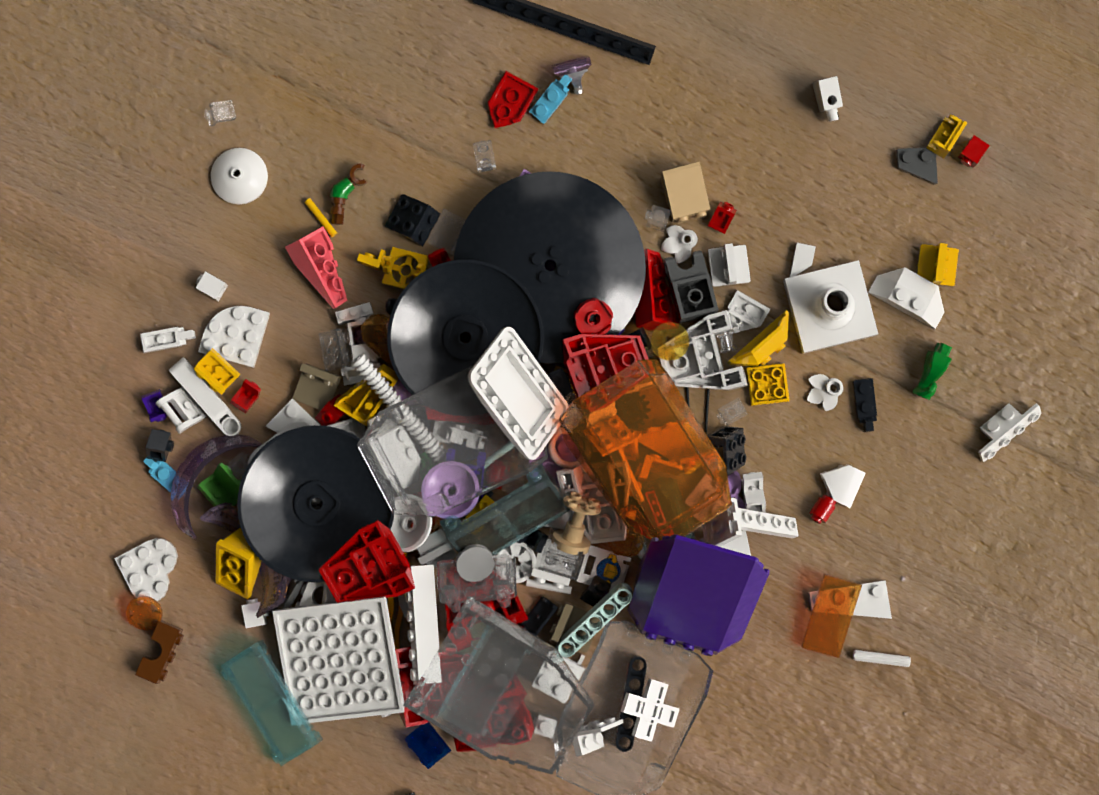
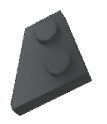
[896,148,938,185]

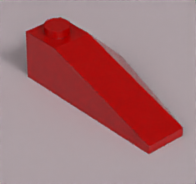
[635,249,679,331]

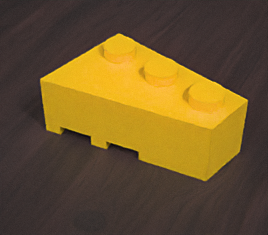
[334,364,398,426]

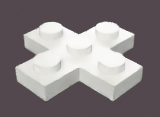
[621,679,679,742]

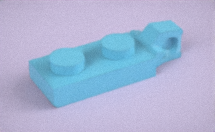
[529,75,573,124]
[143,457,193,500]

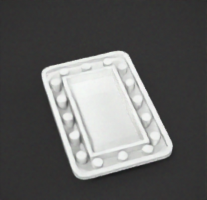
[468,327,569,460]

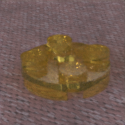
[651,322,690,361]

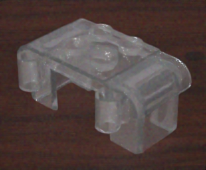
[437,554,517,612]

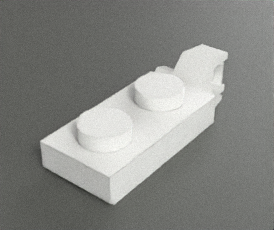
[140,327,196,353]

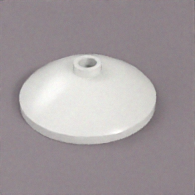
[211,148,268,205]
[391,494,432,552]

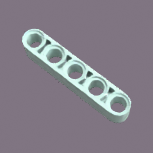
[558,583,632,657]

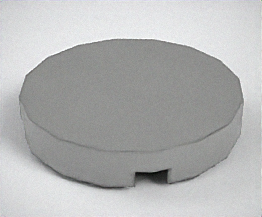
[455,544,495,582]

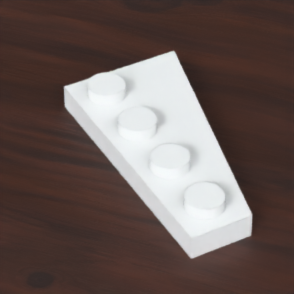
[808,580,892,619]

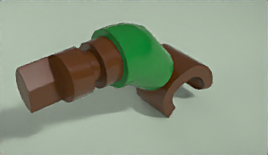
[330,164,367,225]

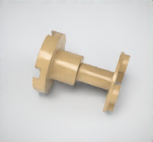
[551,492,601,555]

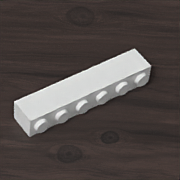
[405,565,442,685]

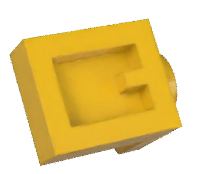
[357,249,387,271]

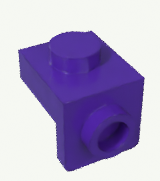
[142,389,167,422]

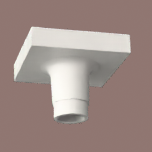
[783,260,878,354]

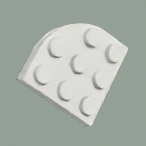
[198,306,270,368]

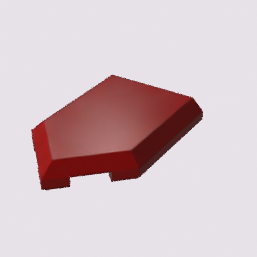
[487,71,539,129]

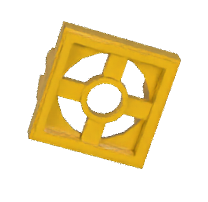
[382,247,429,289]

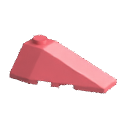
[285,227,347,309]

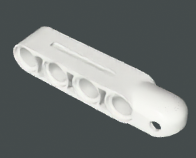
[169,357,242,436]

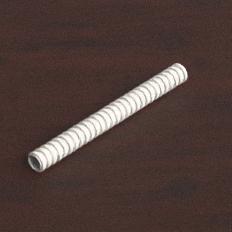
[351,354,447,464]

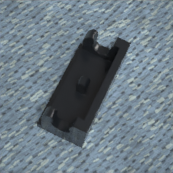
[520,596,558,639]

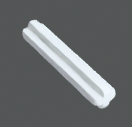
[853,650,911,667]

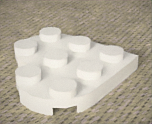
[114,538,178,603]

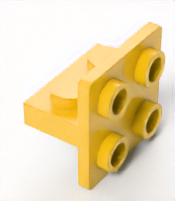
[917,243,959,287]

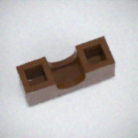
[135,620,184,684]

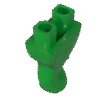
[912,342,952,400]

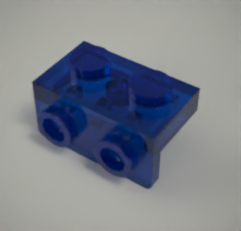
[404,722,451,769]

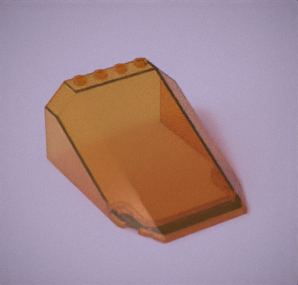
[559,359,732,541]

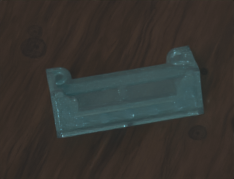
[221,640,323,766]

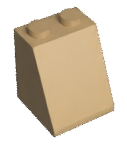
[660,162,710,224]

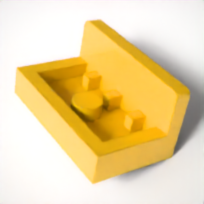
[193,348,240,395]

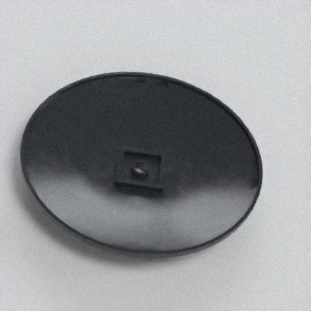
[454,171,646,364]

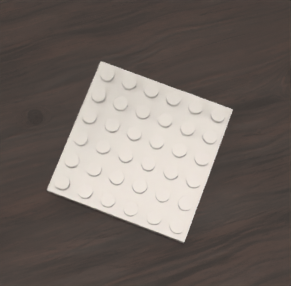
[272,597,405,725]

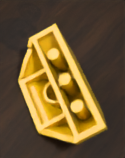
[727,310,789,367]

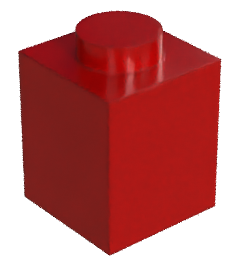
[958,135,990,168]

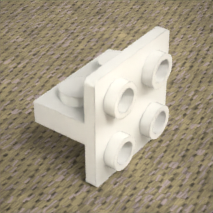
[708,243,751,287]

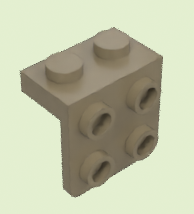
[549,603,600,652]

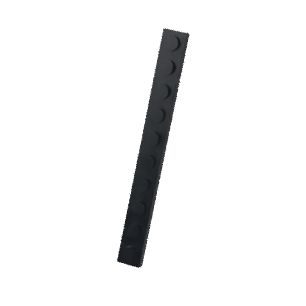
[472,0,656,65]

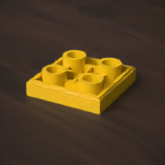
[746,363,789,406]

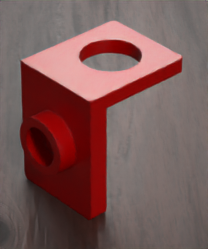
[315,394,346,426]

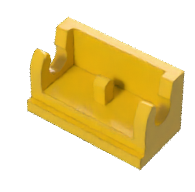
[926,114,967,159]

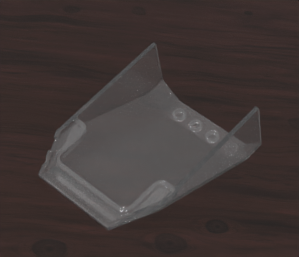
[357,362,548,517]
[553,621,713,795]

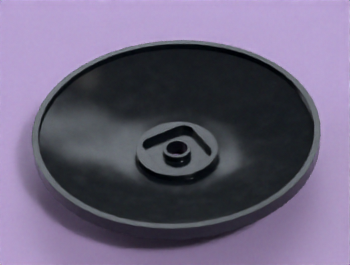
[387,260,544,416]
[237,425,395,583]

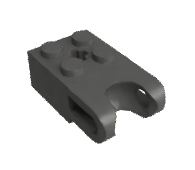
[663,250,719,323]

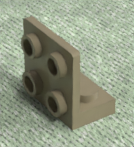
[293,363,342,410]

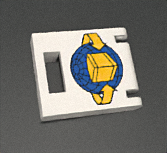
[576,545,631,595]

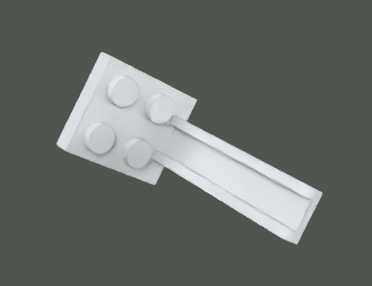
[701,498,798,547]

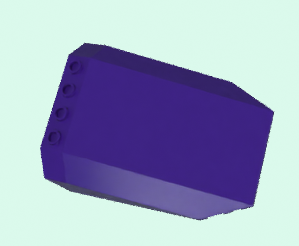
[627,535,770,656]

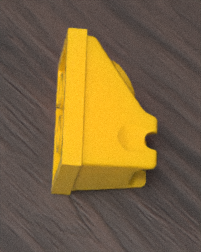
[216,527,262,600]

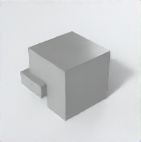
[417,528,457,568]

